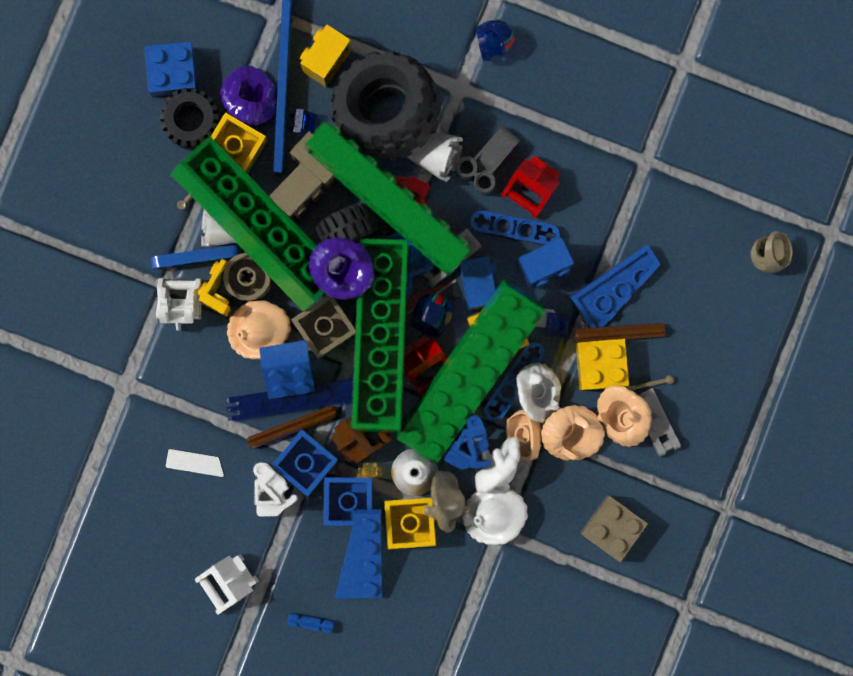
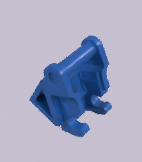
[444,416,491,470]

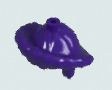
[220,66,277,125]
[309,237,374,299]

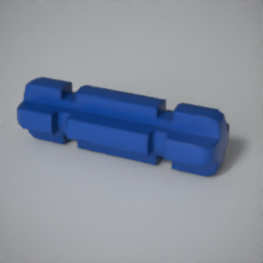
[287,613,334,634]

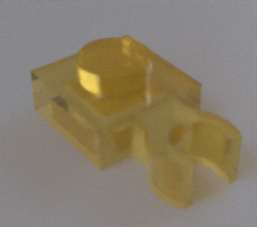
[358,463,383,477]

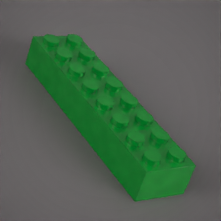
[305,122,470,276]
[170,136,324,312]
[352,239,409,433]
[397,279,546,464]

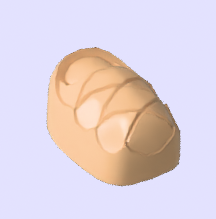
[506,410,541,461]

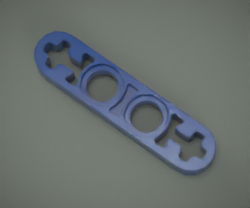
[470,211,560,246]
[151,245,242,270]
[484,342,544,422]

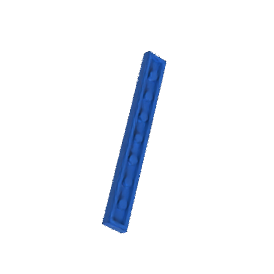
[274,0,293,176]

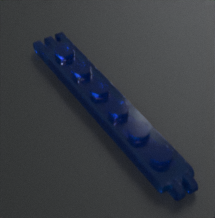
[225,378,354,421]

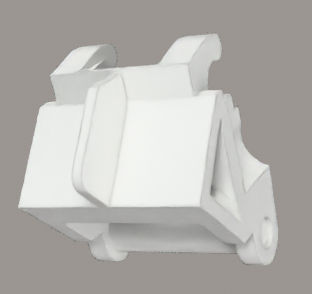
[156,278,202,331]
[253,463,299,516]
[194,554,259,615]

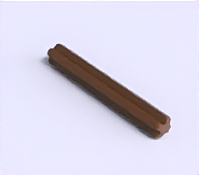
[574,323,666,343]
[247,406,337,449]

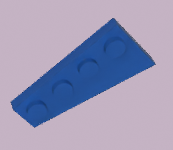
[570,245,660,328]
[335,510,382,599]

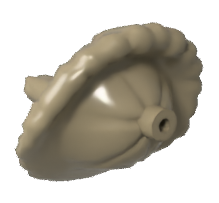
[424,470,470,533]

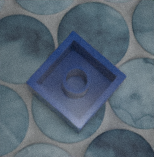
[144,42,198,97]
[516,238,574,289]
[460,256,499,312]
[259,340,315,399]
[271,429,339,496]
[324,477,373,526]

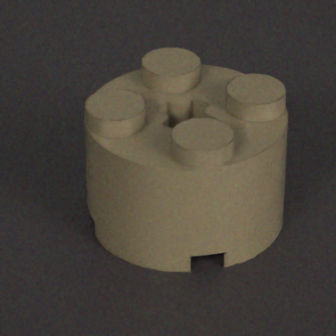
[223,253,272,302]

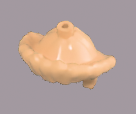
[227,300,291,360]
[597,386,652,447]
[541,405,605,461]

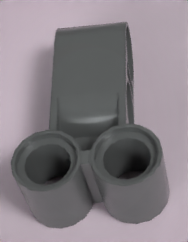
[455,126,521,196]

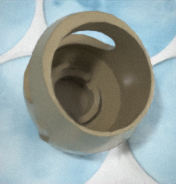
[750,231,793,274]

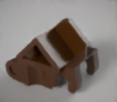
[331,416,394,464]

